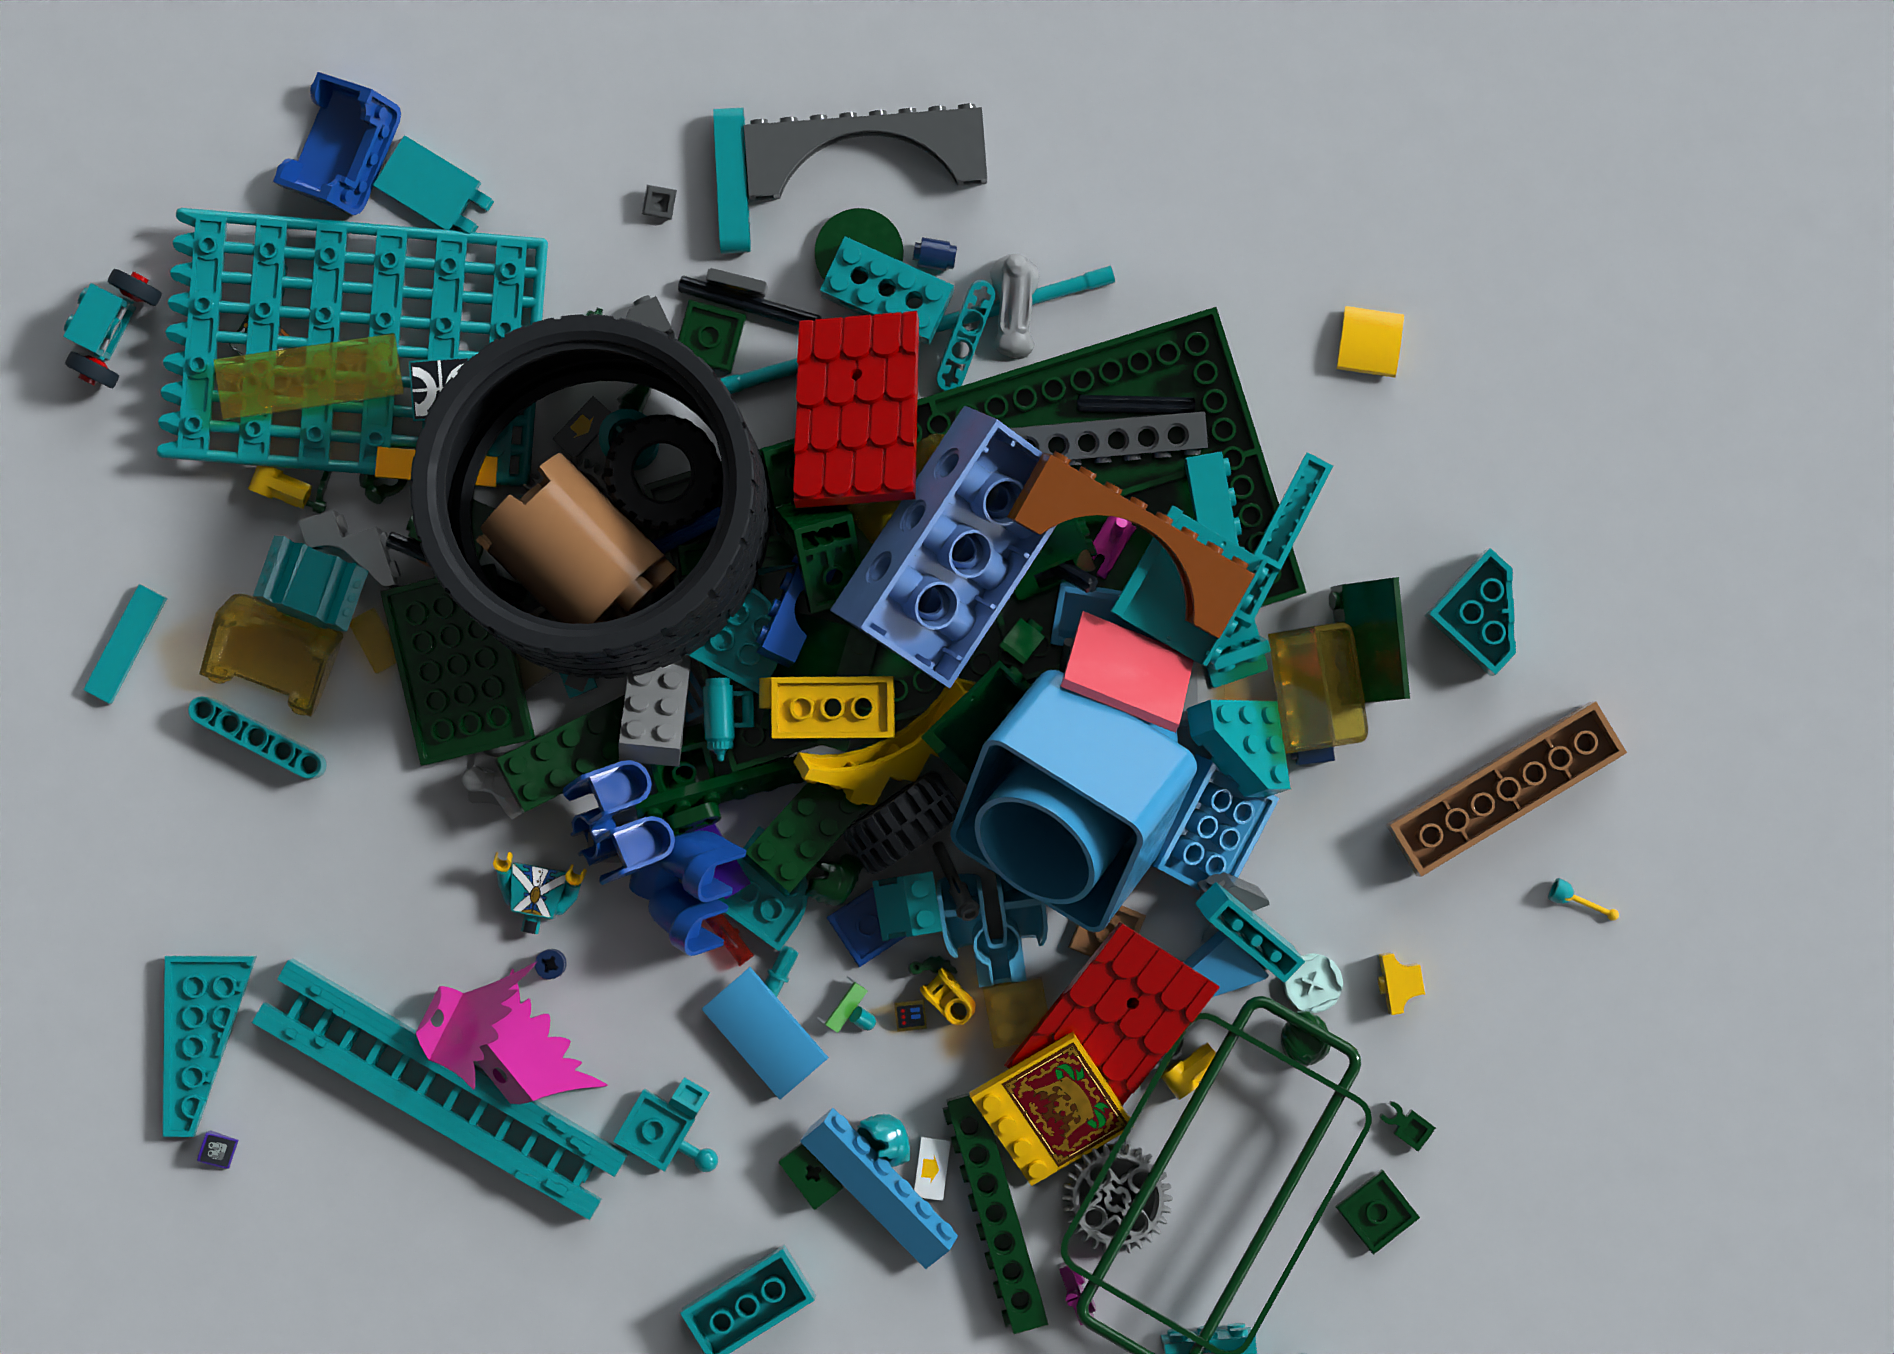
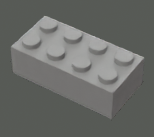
[619,654,692,767]

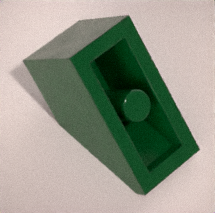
[998,618,1045,666]

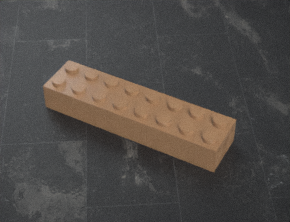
[1386,701,1627,877]

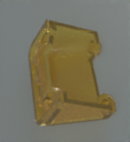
[199,594,343,717]

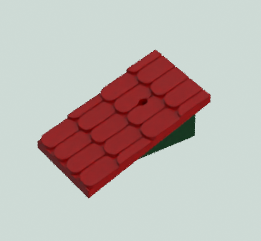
[793,311,919,508]
[1004,922,1220,1106]

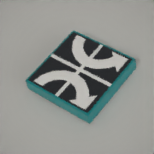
[409,357,470,422]

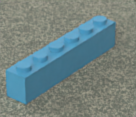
[800,1108,958,1269]

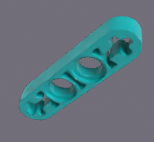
[936,280,996,391]

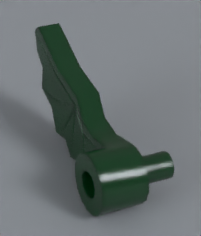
[306,471,332,514]
[908,956,958,975]

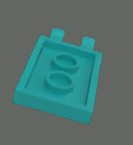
[373,135,494,234]

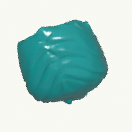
[857,1114,910,1167]

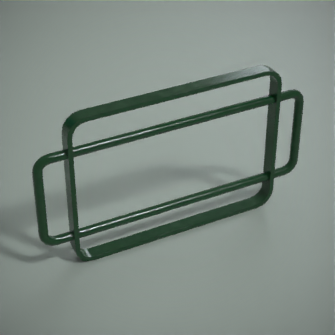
[1061,996,1372,1354]

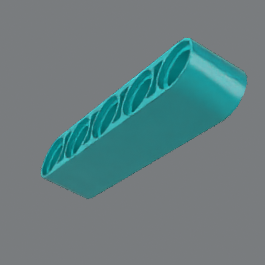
[713,108,751,254]
[188,696,327,779]

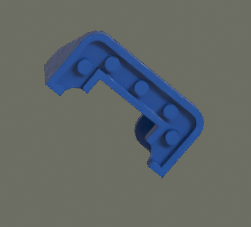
[273,72,401,215]

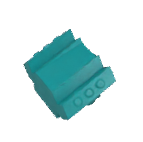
[253,535,369,632]

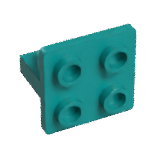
[1206,619,1271,688]

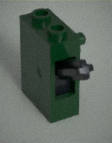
[1014,518,1098,601]

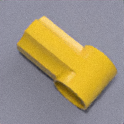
[248,466,312,509]
[1161,1042,1216,1100]

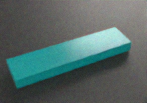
[83,584,168,704]

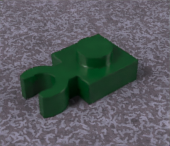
[1379,1101,1436,1152]

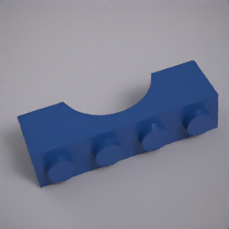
[755,553,836,668]

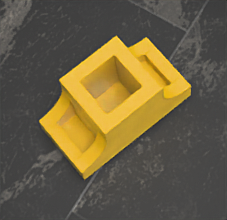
[1378,952,1425,1015]

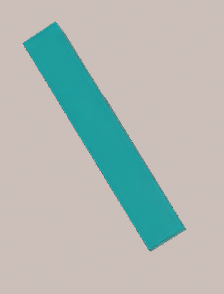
[1234,452,1333,629]

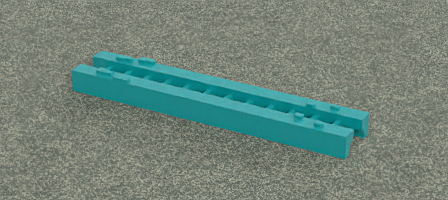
[251,959,629,1220]

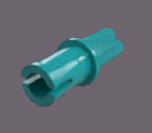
[764,946,799,997]

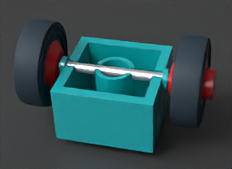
[63,268,162,389]

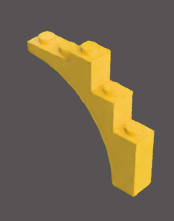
[794,678,976,806]

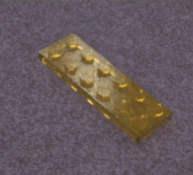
[213,334,404,420]

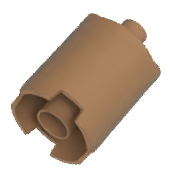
[476,453,677,624]

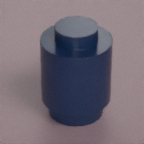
[912,237,957,271]

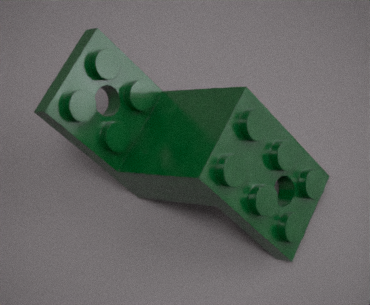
[760,439,862,614]

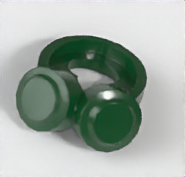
[359,474,407,504]

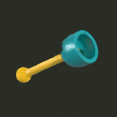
[1548,878,1619,921]

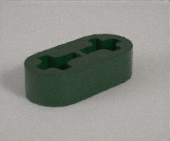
[664,802,722,836]

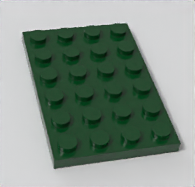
[380,563,536,766]

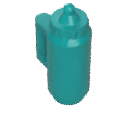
[703,678,755,761]

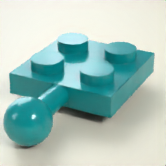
[613,1089,718,1172]

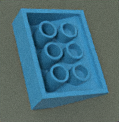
[1151,754,1280,890]

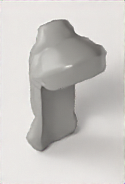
[990,254,1039,358]

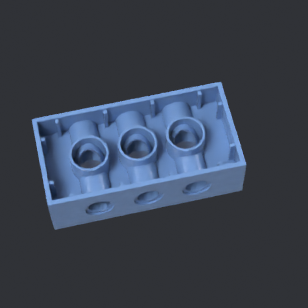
[830,405,1057,688]

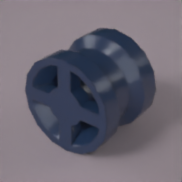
[535,949,567,980]

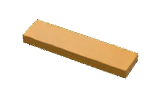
[375,447,498,488]

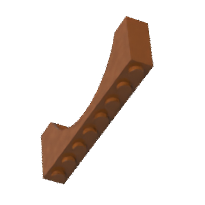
[1007,451,1255,638]

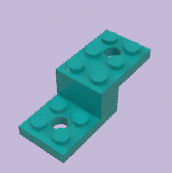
[1161,1323,1257,1354]

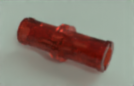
[704,914,754,967]

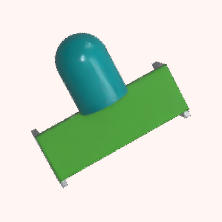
[817,976,876,1033]

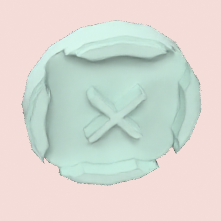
[1282,953,1343,1013]

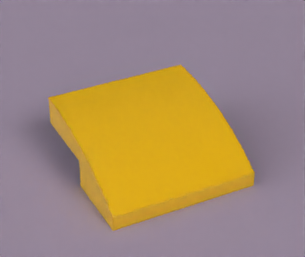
[1336,306,1404,378]

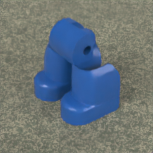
[563,760,675,885]
[629,830,747,956]

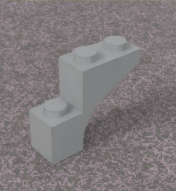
[298,510,401,588]

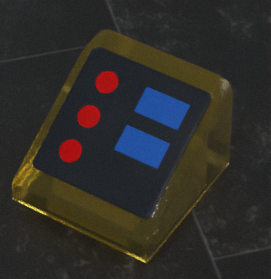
[894,999,927,1032]

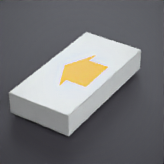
[914,1136,951,1201]

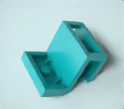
[872,871,943,941]

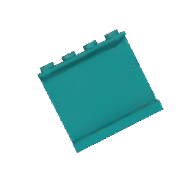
[1110,506,1269,667]

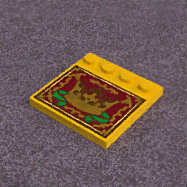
[969,1032,1130,1186]

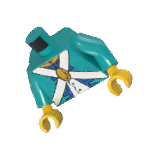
[493,852,587,934]

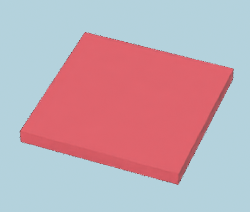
[1061,611,1194,733]

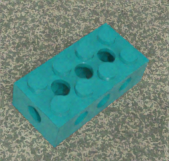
[820,236,954,346]

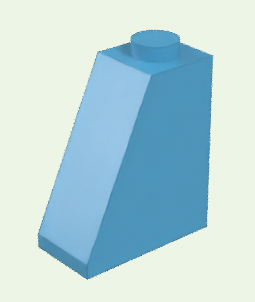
[1183,930,1269,997]

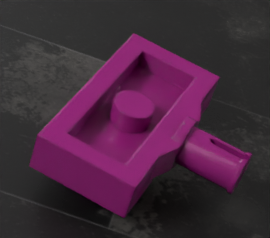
[1059,1260,1096,1325]

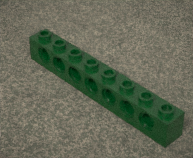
[942,1093,1049,1334]

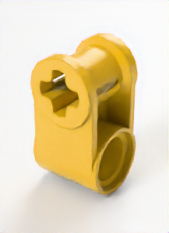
[920,967,976,1025]

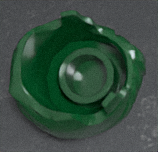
[805,854,863,906]
[1280,1011,1331,1067]

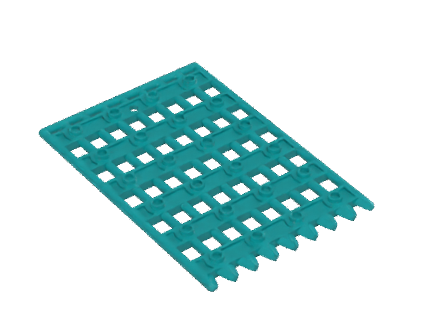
[156,208,548,487]

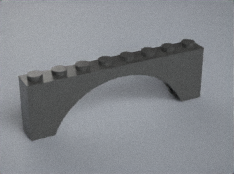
[744,103,987,201]

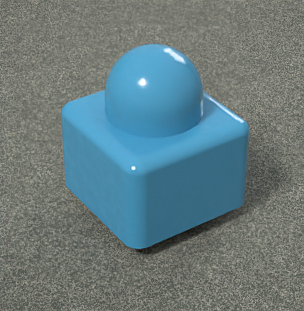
[950,670,1197,932]

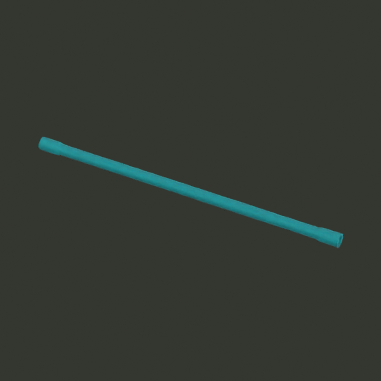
[720,265,1115,394]

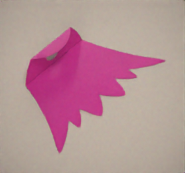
[416,962,537,1089]
[476,969,608,1104]

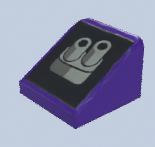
[197,1130,239,1169]

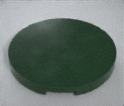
[815,208,904,293]

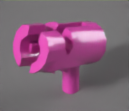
[1093,516,1136,580]

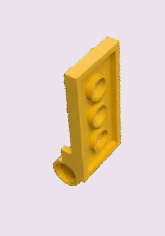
[759,676,895,739]

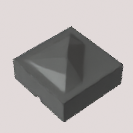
[642,184,677,220]

